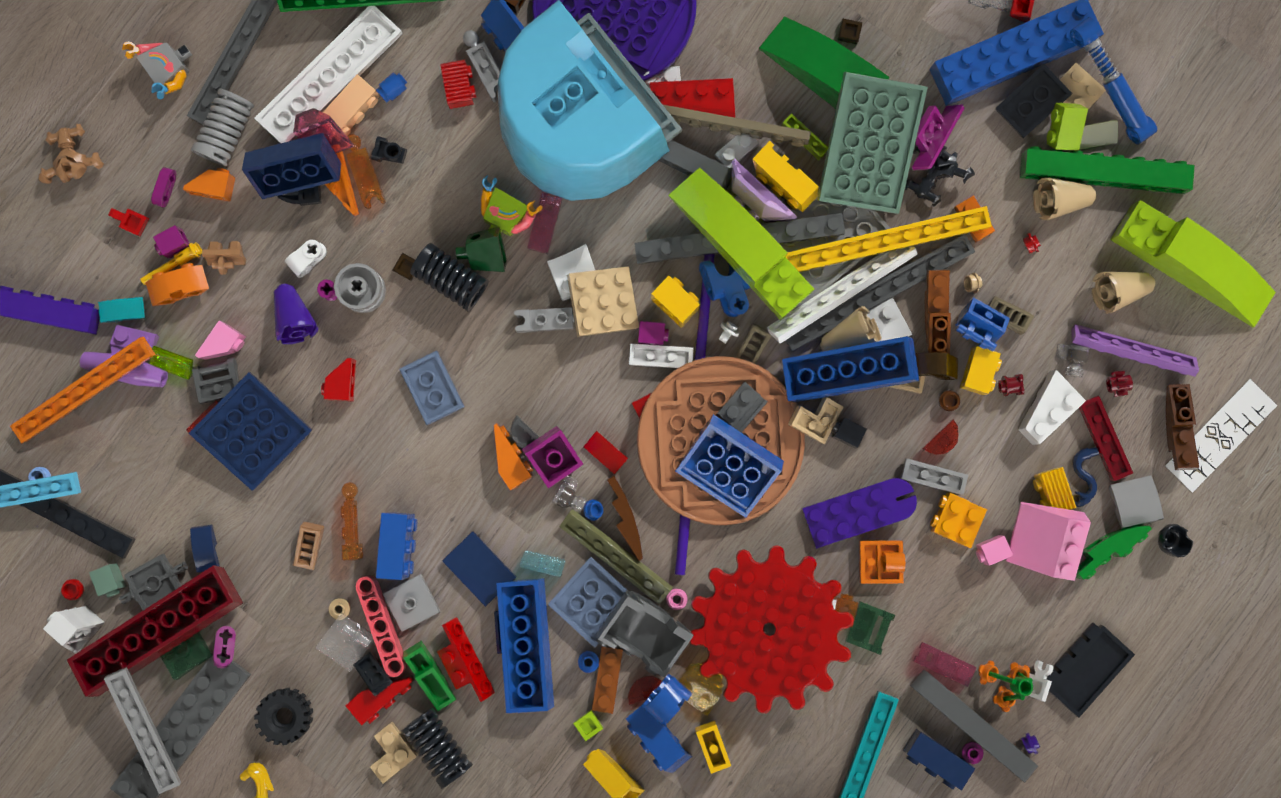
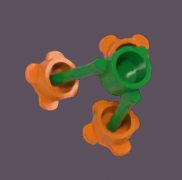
[978,660,1033,712]

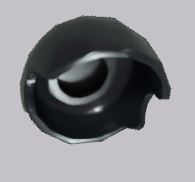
[1158,524,1193,558]

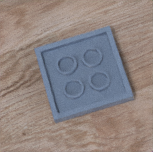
[548,557,629,647]

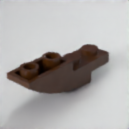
[1166,384,1200,470]

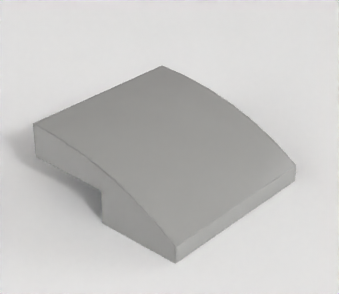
[1109,476,1164,529]

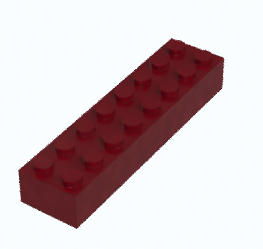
[67,565,243,697]

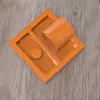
[859,540,906,584]

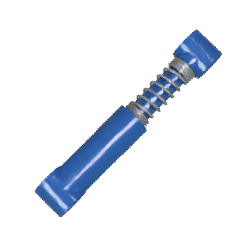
[1070,17,1157,145]

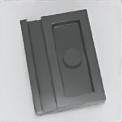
[716,382,768,433]

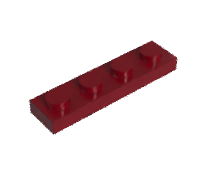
[1079,396,1133,482]

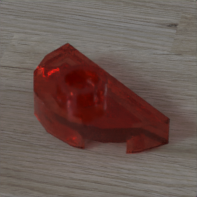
[922,419,959,455]
[628,676,662,705]

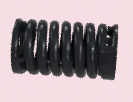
[410,243,489,312]
[401,707,473,789]

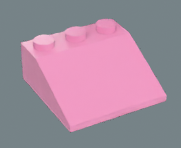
[1005,502,1091,581]

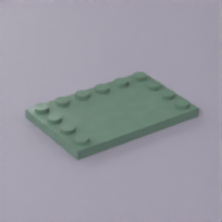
[817,72,928,214]

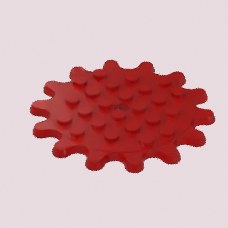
[690,545,854,714]

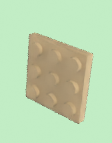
[567,266,639,337]

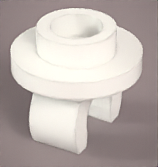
[719,321,739,344]

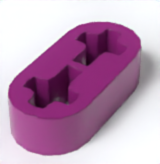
[151,167,177,207]
[212,626,236,668]

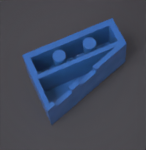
[626,705,692,773]

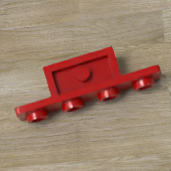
[437,617,495,702]

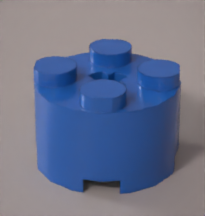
[642,674,692,727]

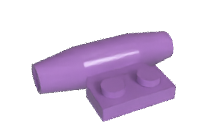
[80,325,168,387]

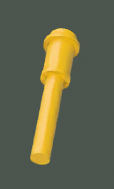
[140,242,202,285]

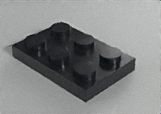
[995,64,1073,139]

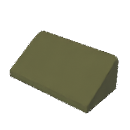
[1076,120,1118,151]

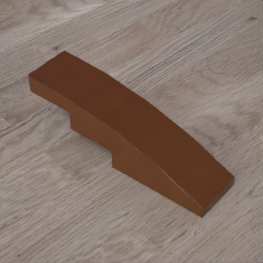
[607,476,643,561]

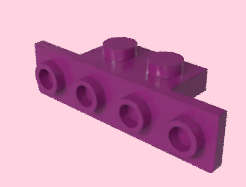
[912,104,965,170]

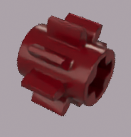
[1106,371,1133,397]

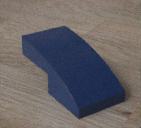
[190,524,220,573]

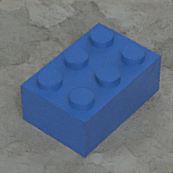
[376,512,418,580]

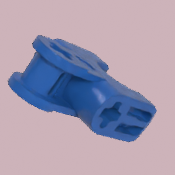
[699,261,751,317]

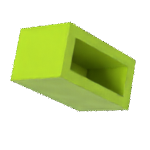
[1047,103,1088,150]

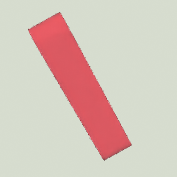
[356,575,407,677]

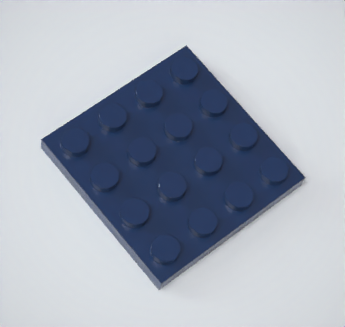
[188,372,313,491]

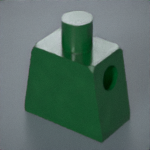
[456,227,507,272]

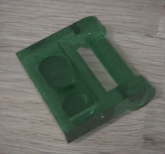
[845,601,895,655]

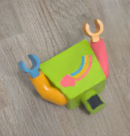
[481,175,543,236]

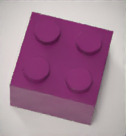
[522,426,584,488]

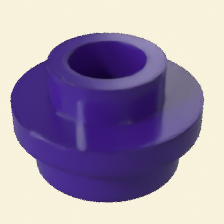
[1022,733,1040,754]

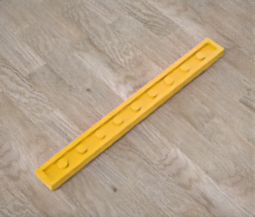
[786,206,992,272]

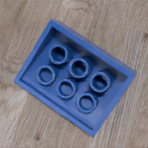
[675,414,784,518]

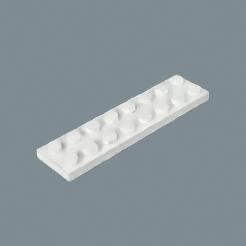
[254,6,403,144]

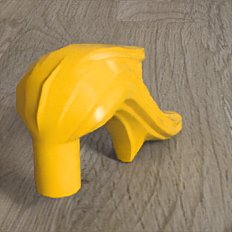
[240,762,274,798]

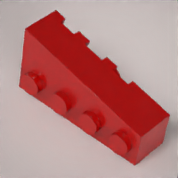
[650,78,735,118]

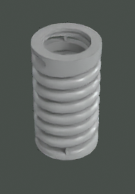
[191,88,254,167]

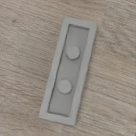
[900,459,968,495]

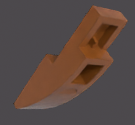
[925,270,951,354]

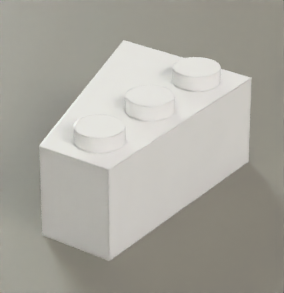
[1018,370,1086,445]
[43,606,105,654]

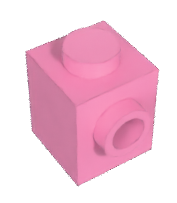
[976,535,1013,566]

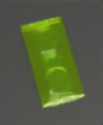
[150,346,193,380]

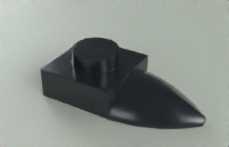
[277,185,322,206]

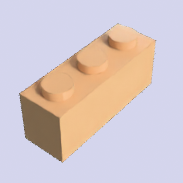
[316,74,380,142]

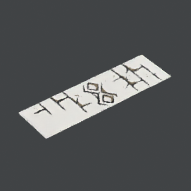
[1165,379,1277,493]

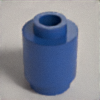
[376,72,407,103]

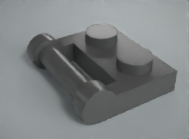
[192,358,240,404]

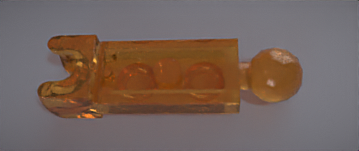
[345,134,386,209]
[341,482,363,560]

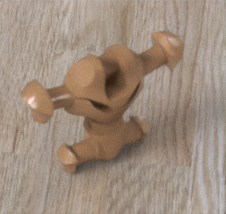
[38,124,105,184]

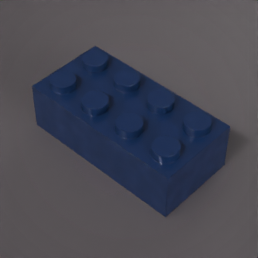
[242,133,341,199]

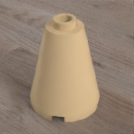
[1033,178,1096,220]
[1092,272,1155,314]
[820,306,882,351]

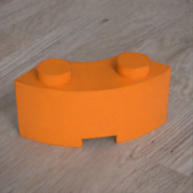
[145,263,209,306]

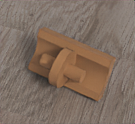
[202,241,246,275]

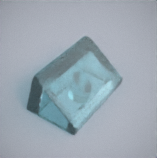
[520,550,566,577]

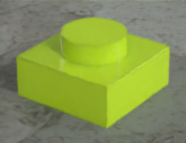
[573,710,603,741]

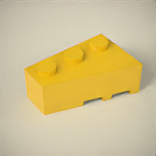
[753,141,819,213]

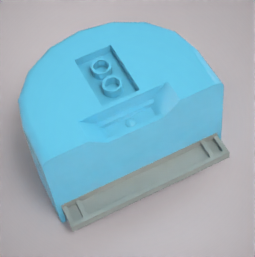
[498,0,682,201]

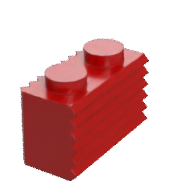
[440,60,477,109]

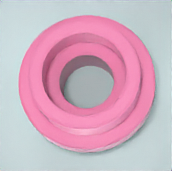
[666,589,687,610]

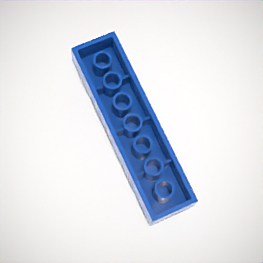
[929,0,1104,106]

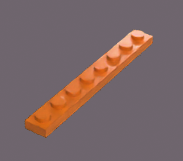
[10,337,156,444]

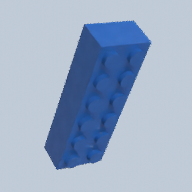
[782,336,919,402]

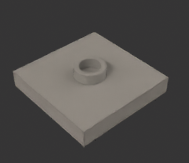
[383,574,441,632]

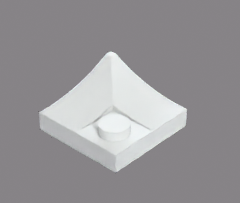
[547,244,595,301]
[867,298,912,341]

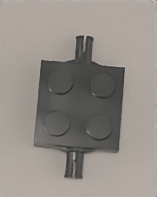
[119,554,188,610]

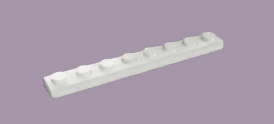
[767,246,917,343]

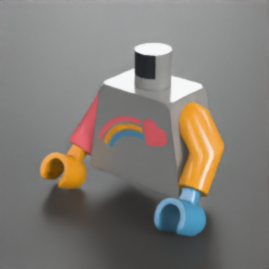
[122,42,192,99]

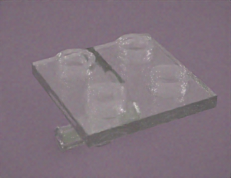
[315,613,374,672]

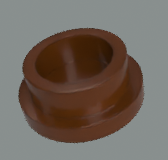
[939,390,960,412]

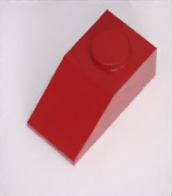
[321,358,356,402]

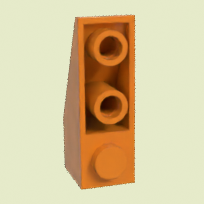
[494,423,534,490]

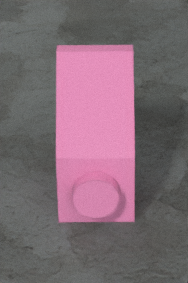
[195,321,246,360]

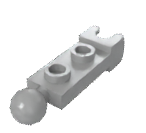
[463,30,500,103]
[514,307,575,333]

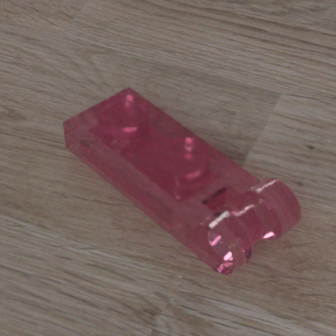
[527,192,562,254]
[913,642,977,687]

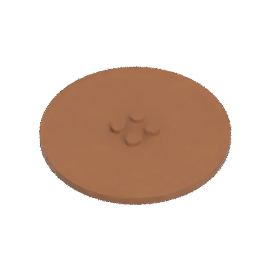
[637,356,805,525]

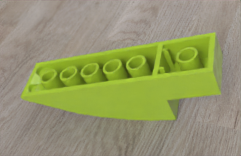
[668,167,814,321]
[1110,200,1276,327]

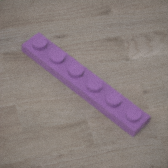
[1071,324,1199,377]

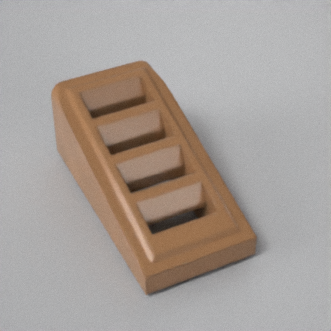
[293,522,324,570]

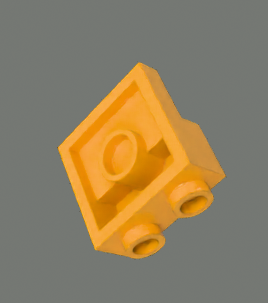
[930,493,987,548]

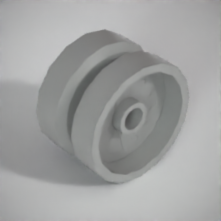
[334,263,386,313]

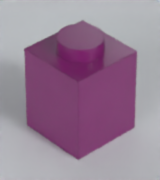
[153,225,190,259]
[638,321,669,346]

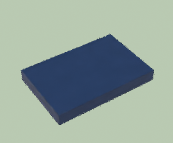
[442,531,517,607]

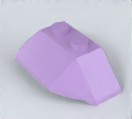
[732,158,797,222]

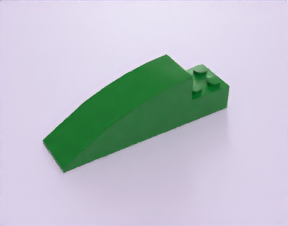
[759,16,890,109]

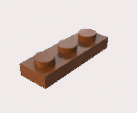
[592,646,623,714]

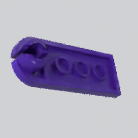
[802,478,917,549]

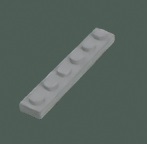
[104,667,181,794]

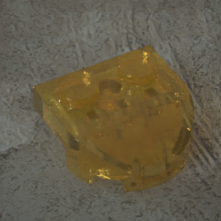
[679,662,724,716]

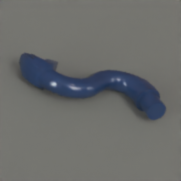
[1073,447,1099,507]

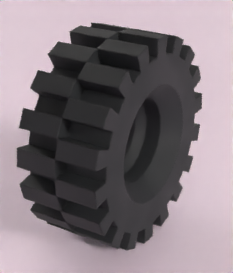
[254,688,313,745]

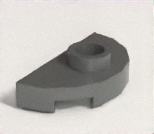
[510,415,539,449]

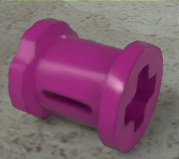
[317,279,337,301]

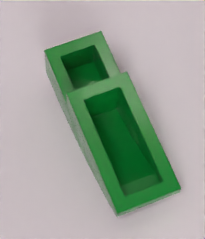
[403,640,456,711]

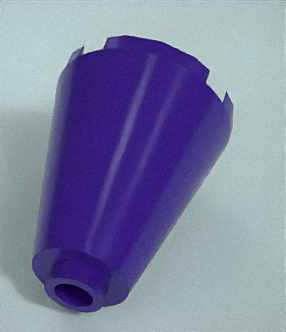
[274,284,318,344]

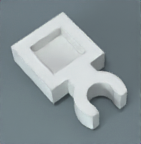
[1029,660,1053,702]

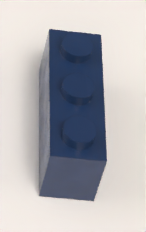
[903,729,975,791]

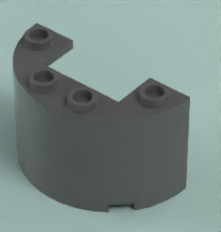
[595,590,694,678]

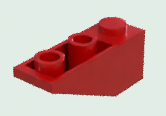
[345,676,415,725]

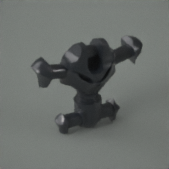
[905,145,975,207]

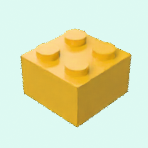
[651,276,700,328]

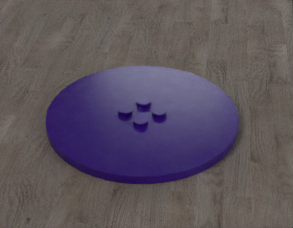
[532,0,697,82]

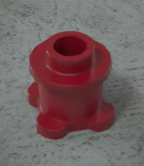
[998,374,1025,397]

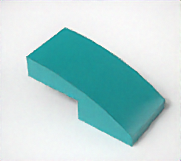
[98,297,145,323]

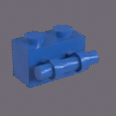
[955,297,1010,352]

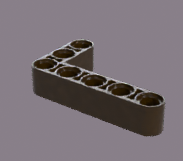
[915,352,958,380]

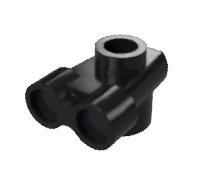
[371,136,407,164]

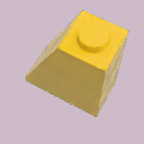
[583,749,645,798]

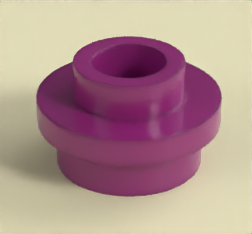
[961,742,984,764]

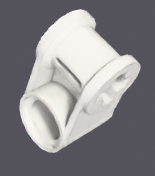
[285,240,327,278]

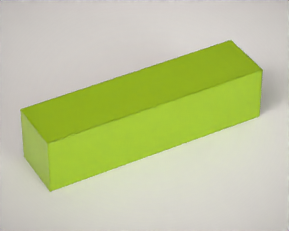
[781,113,828,161]

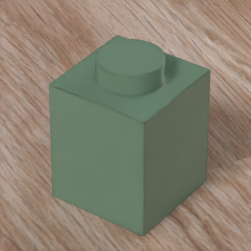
[89,563,126,598]

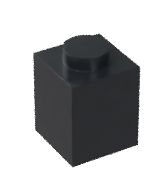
[832,418,867,448]

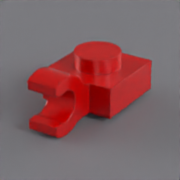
[108,208,149,237]

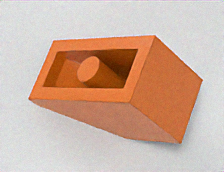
[183,168,235,202]

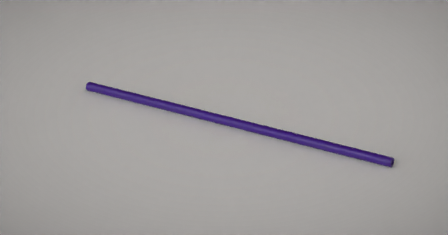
[675,254,715,575]

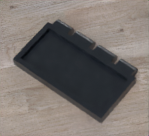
[1047,622,1135,718]

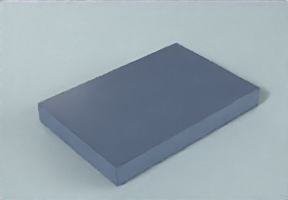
[399,351,465,425]

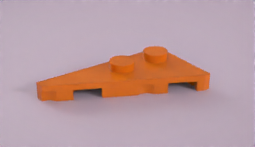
[325,144,359,216]

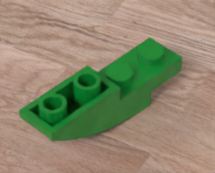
[1076,525,1152,580]

